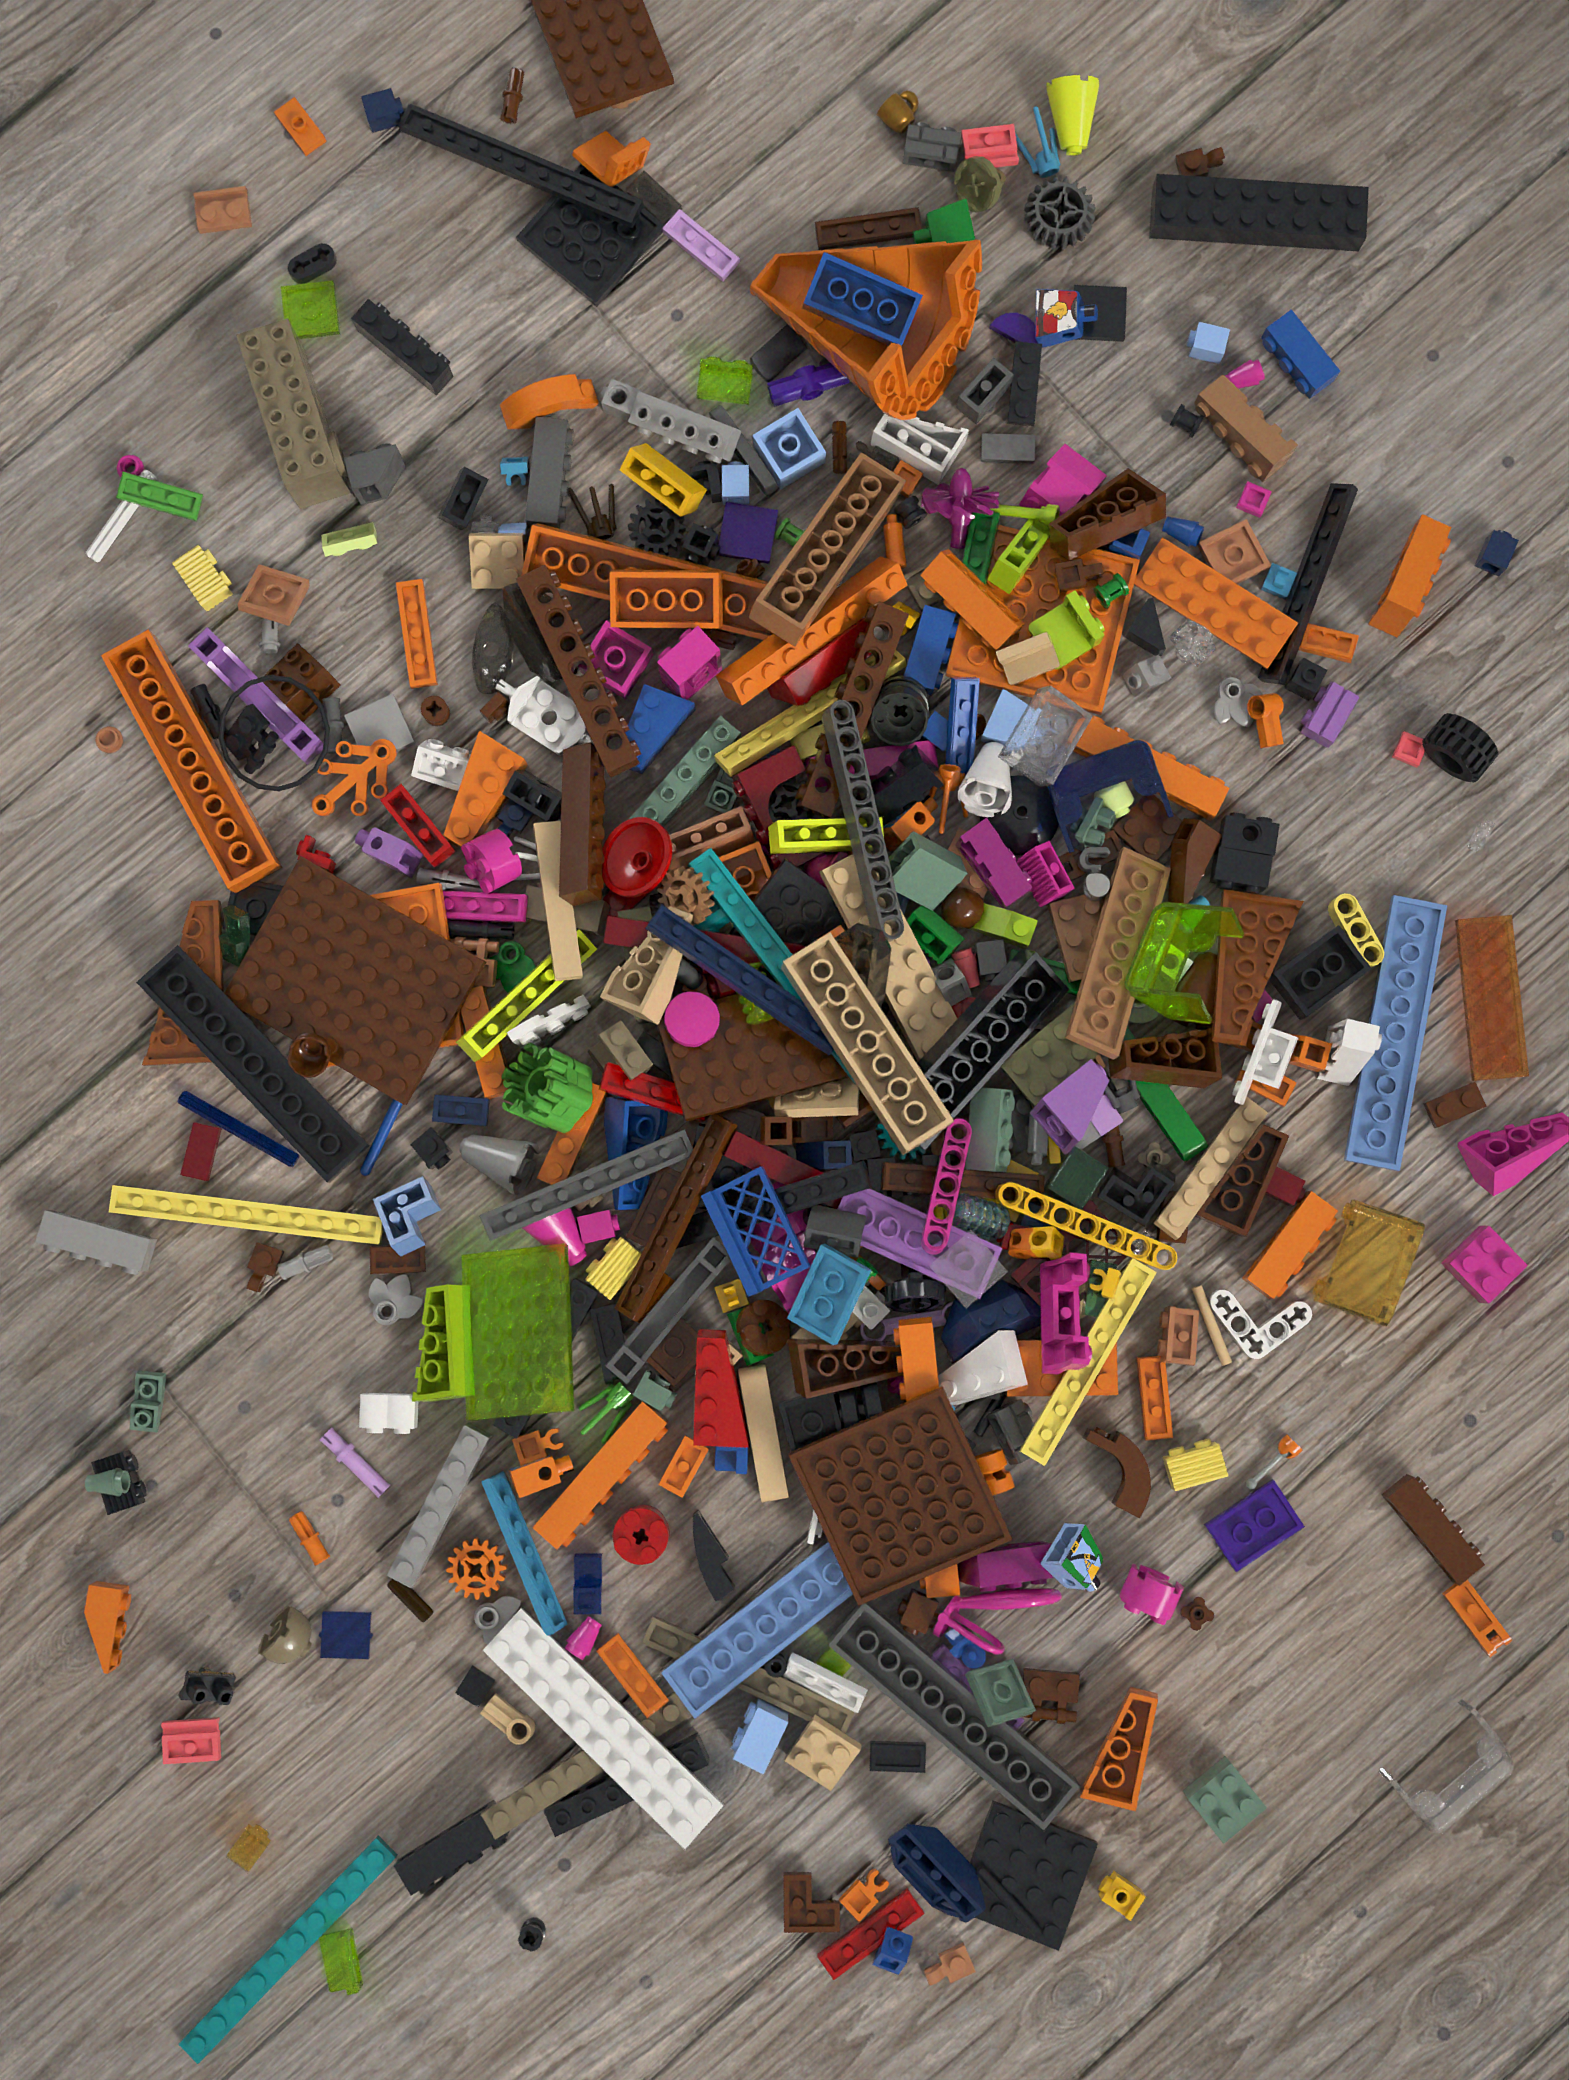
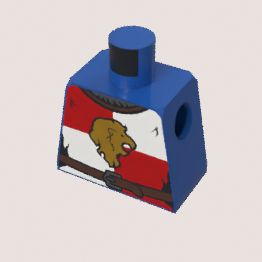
[1035,289,1098,348]

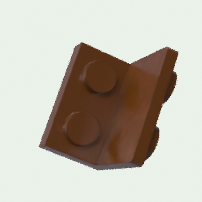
[263,644,341,722]

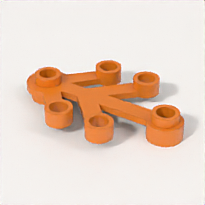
[312,739,397,816]

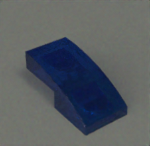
[573,1553,603,1614]

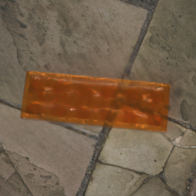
[1455,915,1529,1081]

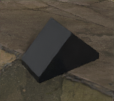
[1124,598,1166,656]

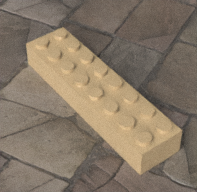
[781,932,954,1155]

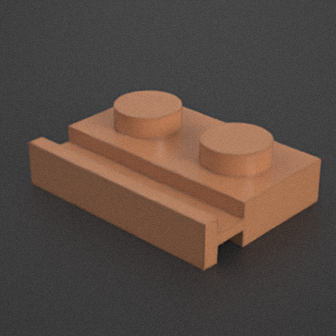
[193,186,252,234]

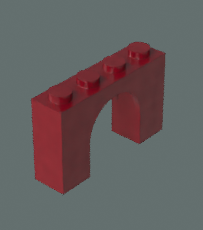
[731,746,824,870]

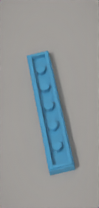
[481,1471,568,1636]

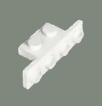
[1233,999,1298,1105]

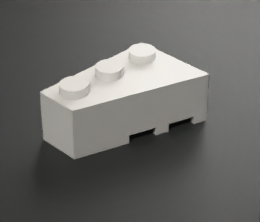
[871,414,969,485]
[1317,1019,1382,1086]

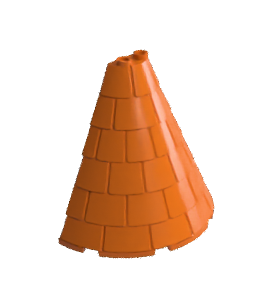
[750,239,982,420]

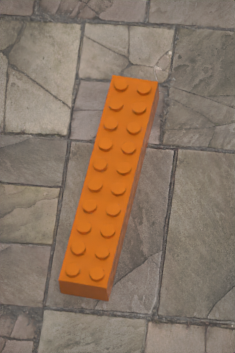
[521,523,773,640]
[101,629,283,893]

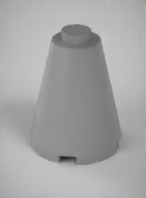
[459,1134,539,1195]

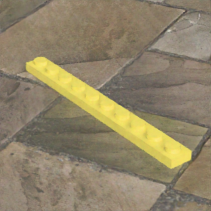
[109,1185,383,1245]

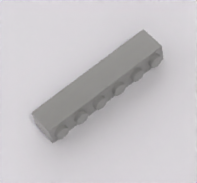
[387,1423,493,1588]

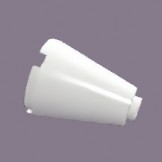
[958,742,1012,817]

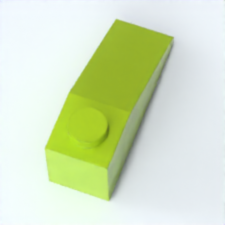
[987,519,1050,594]
[970,903,1038,950]

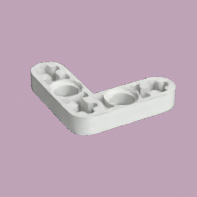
[1208,1290,1312,1359]

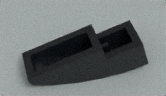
[693,1510,735,1601]

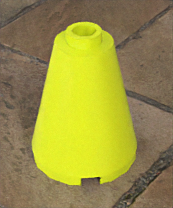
[1046,75,1099,156]

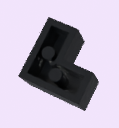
[1098,1160,1176,1227]

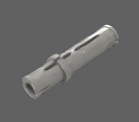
[417,867,499,893]

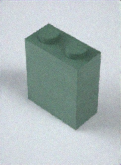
[888,831,968,911]

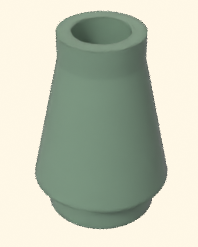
[85,1468,130,1496]

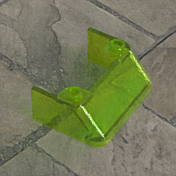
[1124,902,1244,1024]

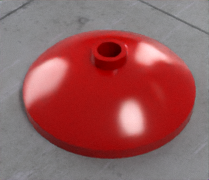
[602,817,672,898]

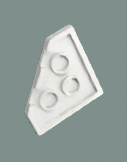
[507,995,591,1048]

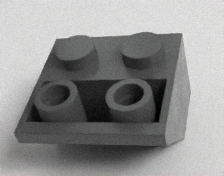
[344,444,406,505]

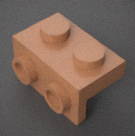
[1157,1306,1199,1366]

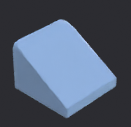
[498,523,528,543]

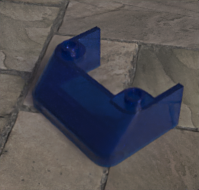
[1047,740,1174,853]

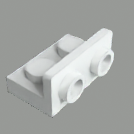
[411,739,471,791]

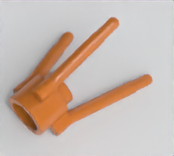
[929,764,968,834]

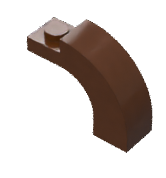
[760,1115,833,1145]
[1082,1427,1151,1518]

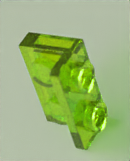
[696,356,753,405]

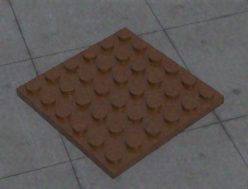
[789,1386,1012,1606]

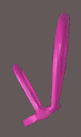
[933,1588,1062,1655]

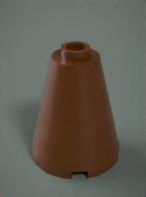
[1163,952,1217,1030]

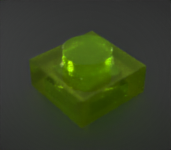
[815,1647,851,1677]

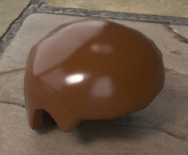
[941,887,984,929]
[287,1033,331,1077]

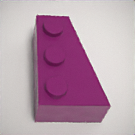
[956,817,1033,909]
[957,1541,1054,1592]

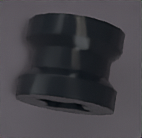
[894,495,927,529]

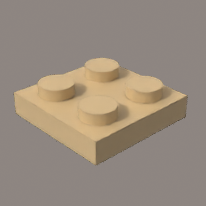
[469,533,525,589]
[784,1715,862,1791]

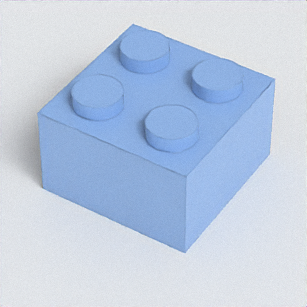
[752,408,826,490]
[731,1698,788,1775]

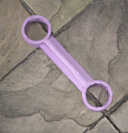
[860,1302,953,1341]

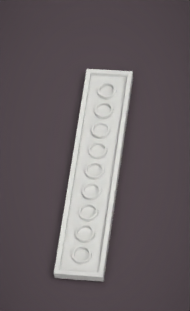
[483,1608,724,1849]

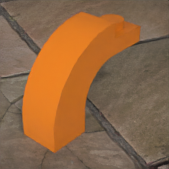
[500,374,599,429]

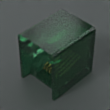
[1044,1147,1109,1210]

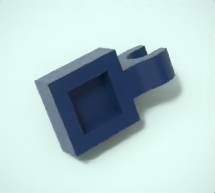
[498,799,534,838]

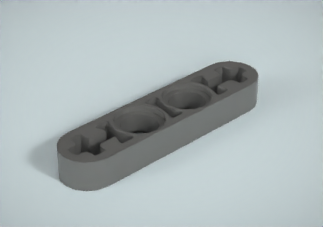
[709,405,778,496]

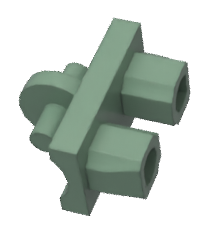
[1067,797,1116,851]

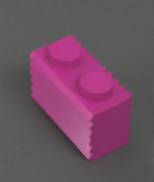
[1016,841,1075,907]

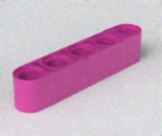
[805,740,939,787]
[921,1119,972,1255]

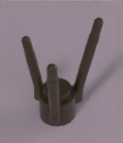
[568,484,617,540]

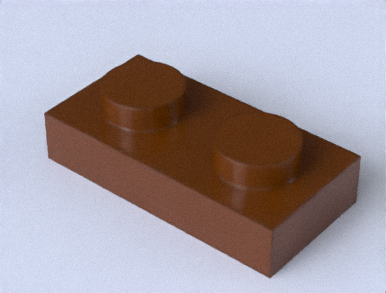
[1423,1082,1487,1128]

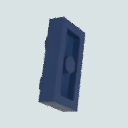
[432,1094,490,1126]

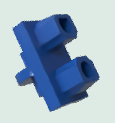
[944,1628,986,1669]

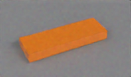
[1136,1355,1173,1440]
[596,1634,669,1719]

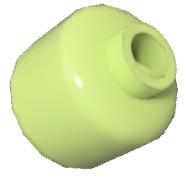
[1094,776,1134,818]

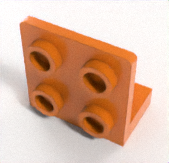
[572,131,651,187]

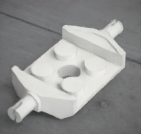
[496,676,594,756]

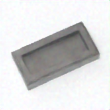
[981,433,1035,464]

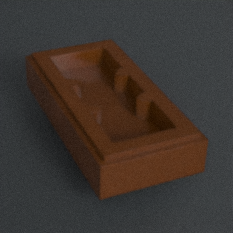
[370,1245,426,1274]

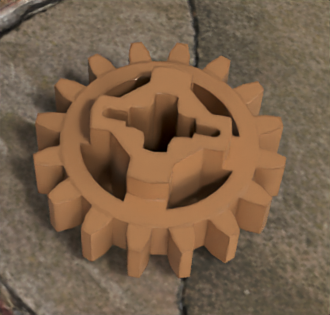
[657,866,715,926]

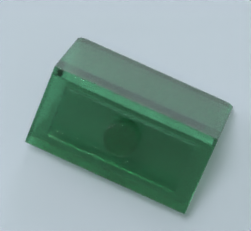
[1081,1259,1117,1317]

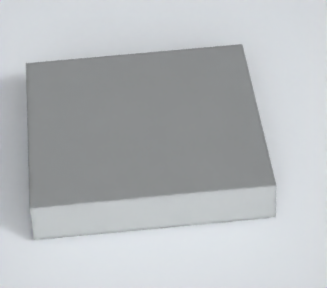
[344,694,416,761]

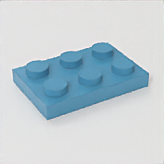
[787,1244,871,1345]

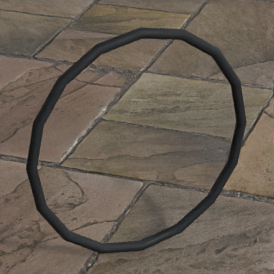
[218,675,330,791]

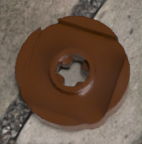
[736,1299,791,1356]

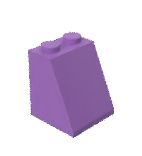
[1030,1059,1109,1155]

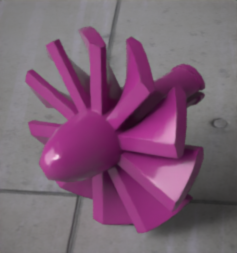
[921,467,999,549]

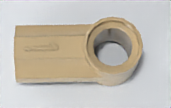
[480,1693,535,1745]

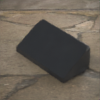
[750,324,807,383]

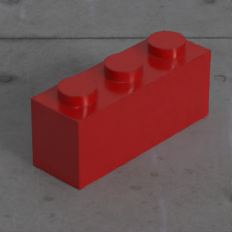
[380,784,456,868]

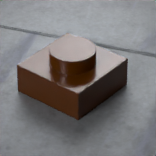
[480,692,509,724]

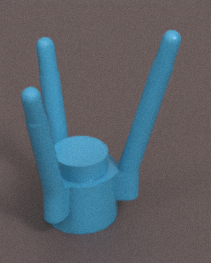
[1015,106,1061,178]

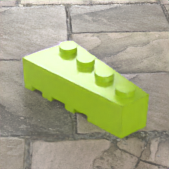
[412,1284,476,1402]

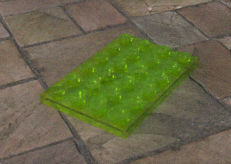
[461,1243,574,1421]

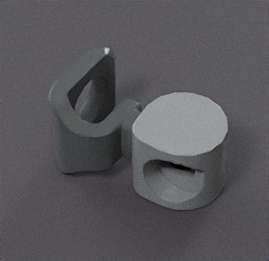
[1077,847,1110,901]

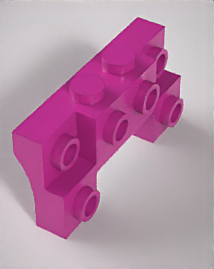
[1040,1253,1092,1375]

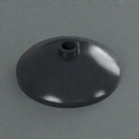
[979,775,1060,856]

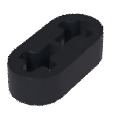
[288,243,337,284]

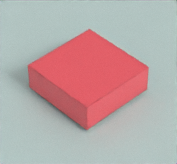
[1392,731,1425,768]

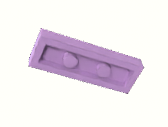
[662,209,740,282]

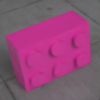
[657,626,722,700]

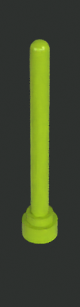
[990,504,1060,526]

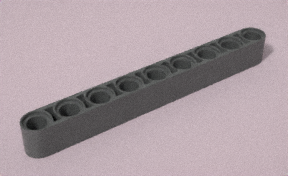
[822,700,904,944]

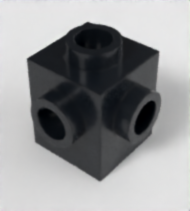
[680,523,721,566]

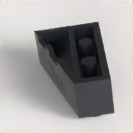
[855,745,944,826]

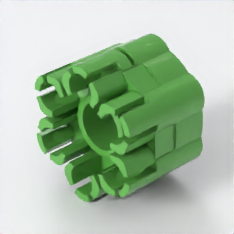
[502,1043,593,1133]

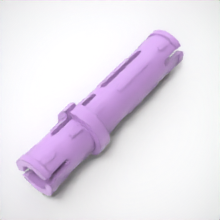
[319,1427,390,1498]

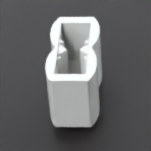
[359,1393,418,1434]

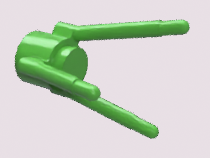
[579,1382,634,1444]

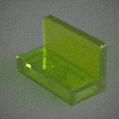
[319,1928,363,1995]

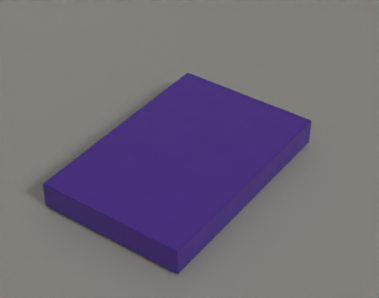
[1204,1479,1305,1572]

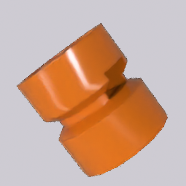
[975,1449,1015,1495]

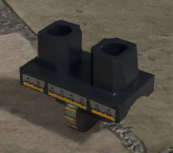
[178,1667,236,1705]

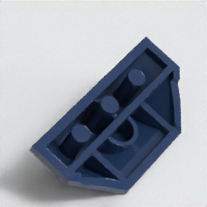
[941,1279,1041,1362]
[888,1824,986,1923]

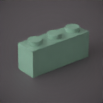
[965,1088,1015,1172]

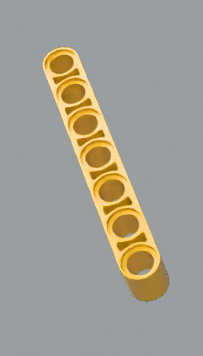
[995,1182,1178,1270]

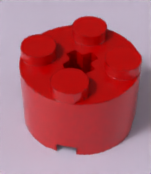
[613,1505,670,1565]

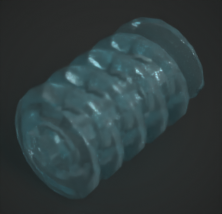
[947,1193,1010,1239]

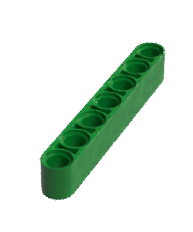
[1123,1026,1208,1162]

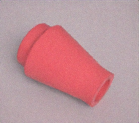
[951,947,981,988]

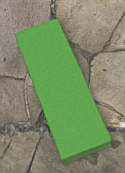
[116,472,203,522]

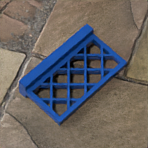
[701,1166,811,1297]

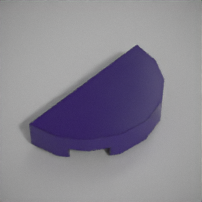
[989,312,1038,343]

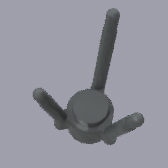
[1103,1068,1140,1114]

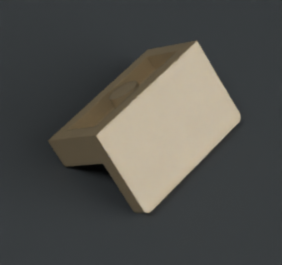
[996,632,1060,685]

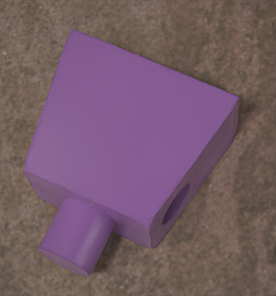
[355,827,423,878]

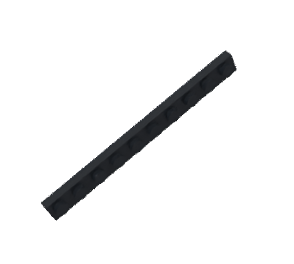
[398,103,644,228]

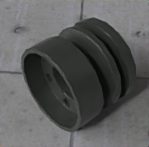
[871,676,929,746]

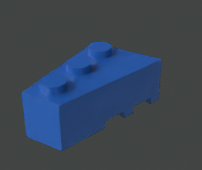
[620,684,696,774]

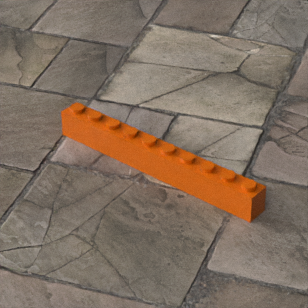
[894,1317,960,1598]

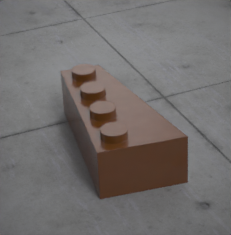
[1049,468,1166,561]
[1195,1125,1289,1237]
[787,1339,904,1399]

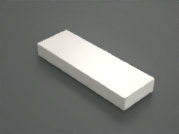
[783,1652,868,1713]

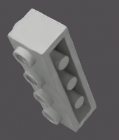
[628,391,741,463]
[35,1210,157,1275]

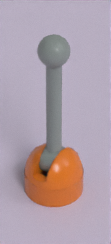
[1246,1434,1303,1489]

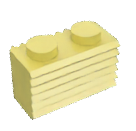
[172,545,233,611]
[585,1237,642,1300]
[1162,1439,1228,1491]

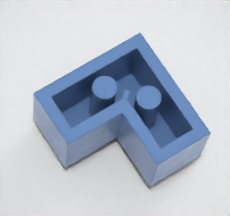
[373,1176,441,1256]

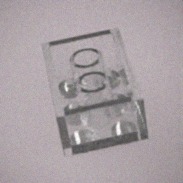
[998,686,1093,786]

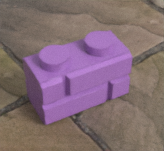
[1300,682,1359,748]

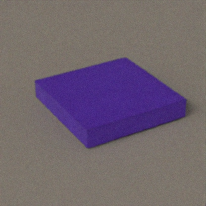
[718,502,778,564]

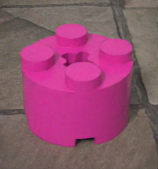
[461,829,522,894]
[1119,1564,1184,1625]

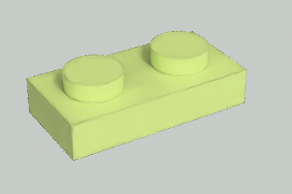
[322,522,377,556]

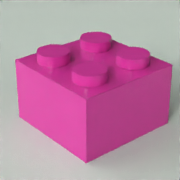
[578,620,654,700]
[1441,1225,1528,1304]

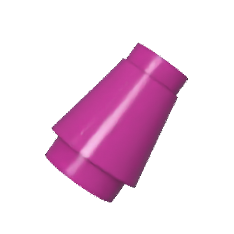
[1224,359,1265,389]
[565,1616,602,1660]

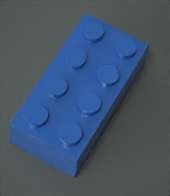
[802,252,923,347]

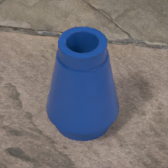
[1162,516,1204,547]

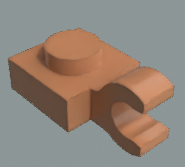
[924,1943,976,1986]

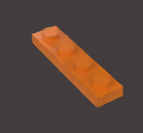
[396,579,438,689]

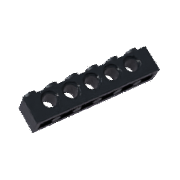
[493,1278,600,1439]
[544,1732,710,1837]

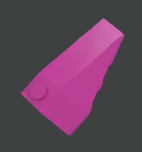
[1458,1112,1569,1196]

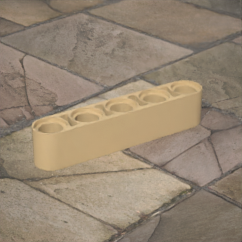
[738,1364,789,1503]

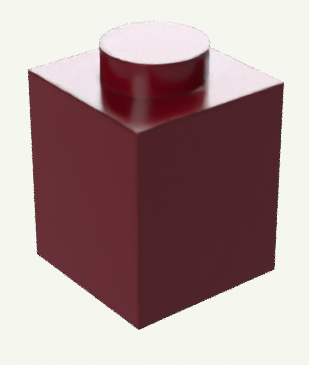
[1265,1167,1306,1206]

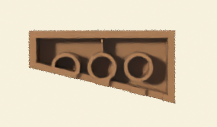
[1194,374,1298,482]

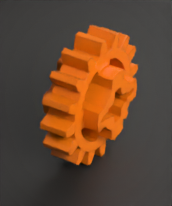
[446,1537,508,1600]

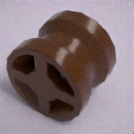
[420,695,450,726]

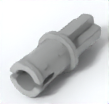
[278,1245,333,1280]

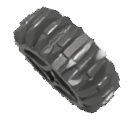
[1024,176,1095,250]

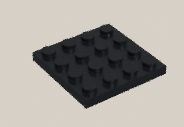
[516,164,665,307]
[728,858,856,984]
[970,1800,1098,1951]

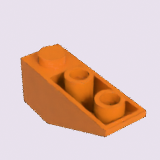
[84,1581,131,1674]

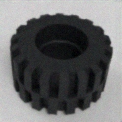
[1422,713,1499,783]

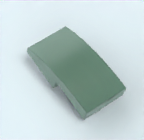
[704,765,751,813]
[130,1370,166,1432]

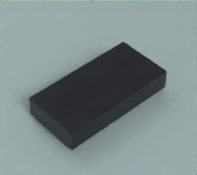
[869,1741,926,1773]

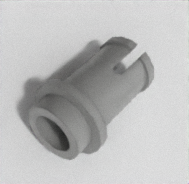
[259,618,281,654]

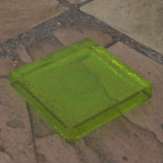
[281,280,340,339]

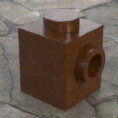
[896,1588,939,1635]

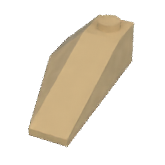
[600,906,693,1025]

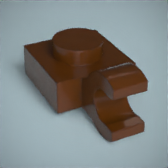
[1175,147,1225,177]
[1054,559,1104,592]
[246,1242,284,1292]

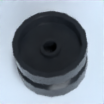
[838,1382,882,1428]

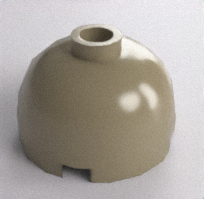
[258,1606,312,1664]

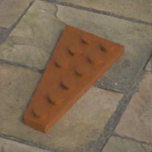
[1212,889,1304,1045]
[142,900,224,1066]

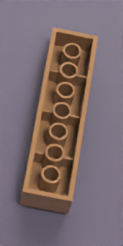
[749,452,906,647]

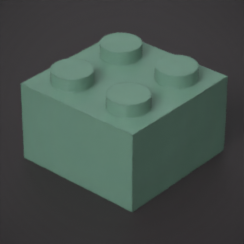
[1183,1756,1267,1844]

